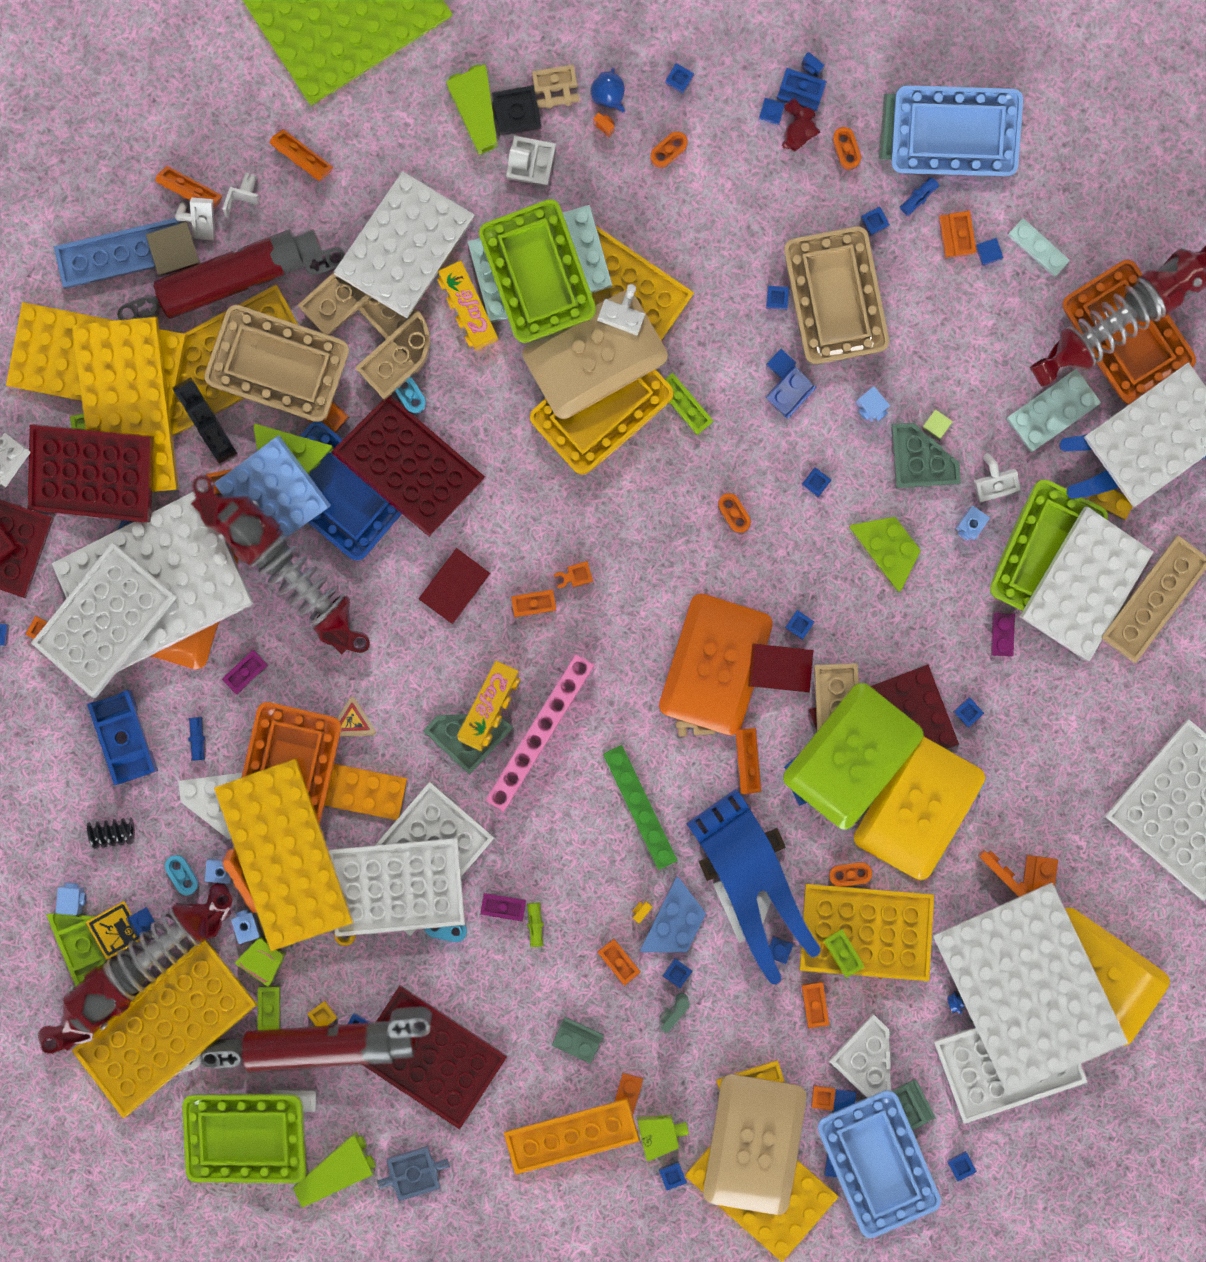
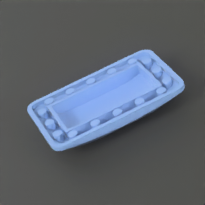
[891,85,1023,176]
[817,1090,941,1238]

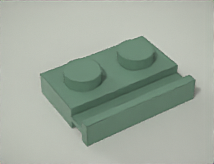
[551,1016,604,1064]
[891,1078,936,1131]

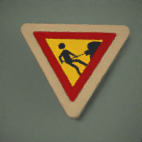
[337,697,376,737]

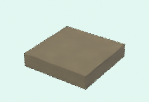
[146,222,200,277]

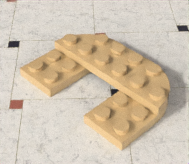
[297,273,431,400]

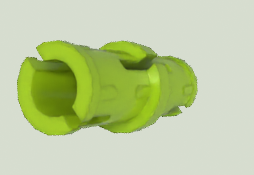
[527,902,544,947]

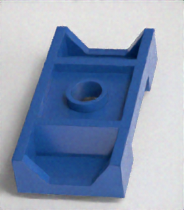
[87,690,158,785]

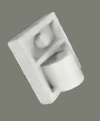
[506,136,556,187]
[0,432,31,487]

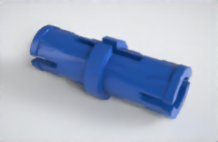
[899,177,939,216]
[188,717,206,761]

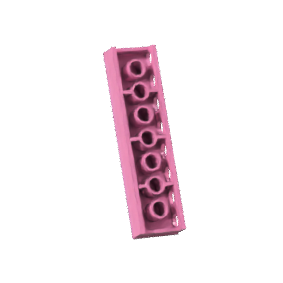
[485,654,595,812]

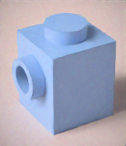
[855,386,890,422]
[955,506,990,541]
[204,859,233,884]
[56,882,87,915]
[231,909,262,944]

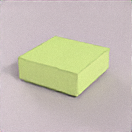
[922,409,953,440]

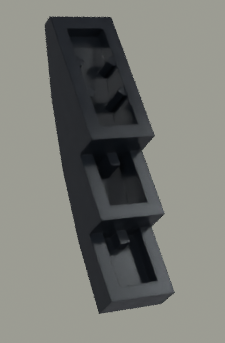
[172,377,238,464]

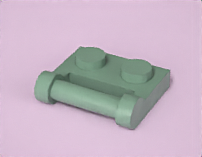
[659,993,690,1034]

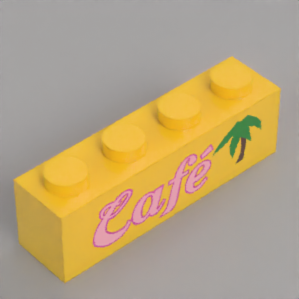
[437,260,498,351]
[457,660,521,752]

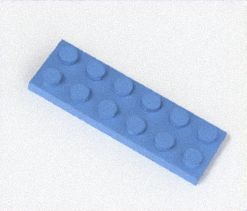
[54,218,181,289]

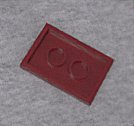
[418,548,491,624]
[748,644,814,693]

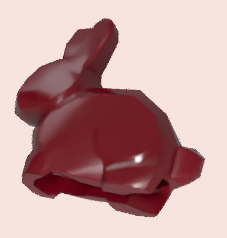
[782,98,821,152]

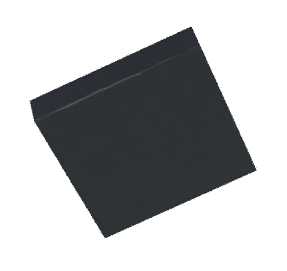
[492,85,542,136]

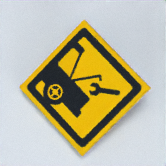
[85,901,145,960]

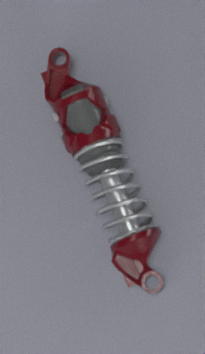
[1030,246,1206,387]
[190,475,370,655]
[38,883,233,1054]

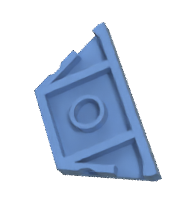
[640,876,706,952]

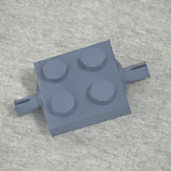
[377,1146,450,1201]

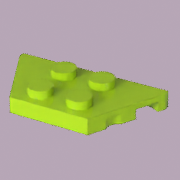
[253,423,334,475]
[849,517,921,592]
[46,913,107,986]

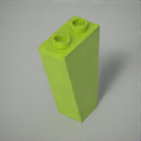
[446,64,498,155]
[293,1131,376,1208]

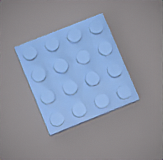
[214,436,331,537]

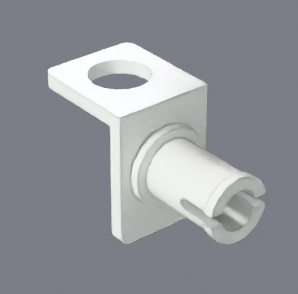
[223,173,260,217]

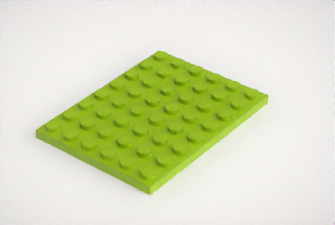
[242,0,453,106]

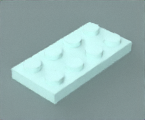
[1006,369,1101,452]

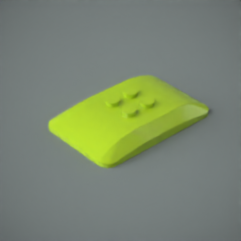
[479,199,596,343]
[990,479,1108,611]
[783,683,923,829]
[182,1094,306,1183]

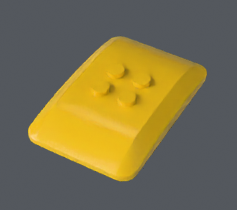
[530,369,674,475]
[854,736,985,880]
[1065,908,1170,1046]

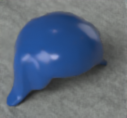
[590,68,625,113]

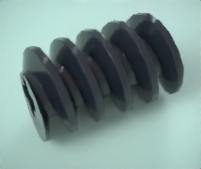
[87,817,135,849]

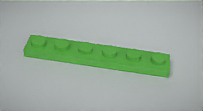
[603,745,678,870]

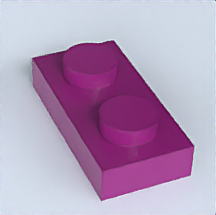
[991,613,1015,657]
[222,650,269,695]
[480,893,526,922]

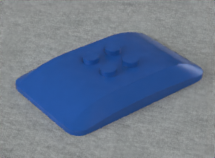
[300,422,402,561]

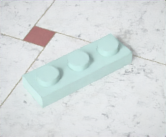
[1008,218,1070,277]

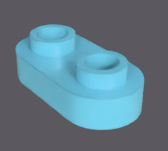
[395,377,426,414]
[165,855,199,895]
[425,925,467,942]

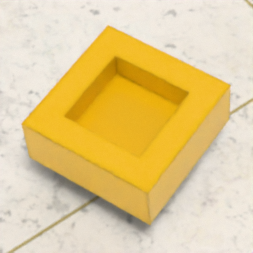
[632,900,653,924]
[307,1000,338,1026]

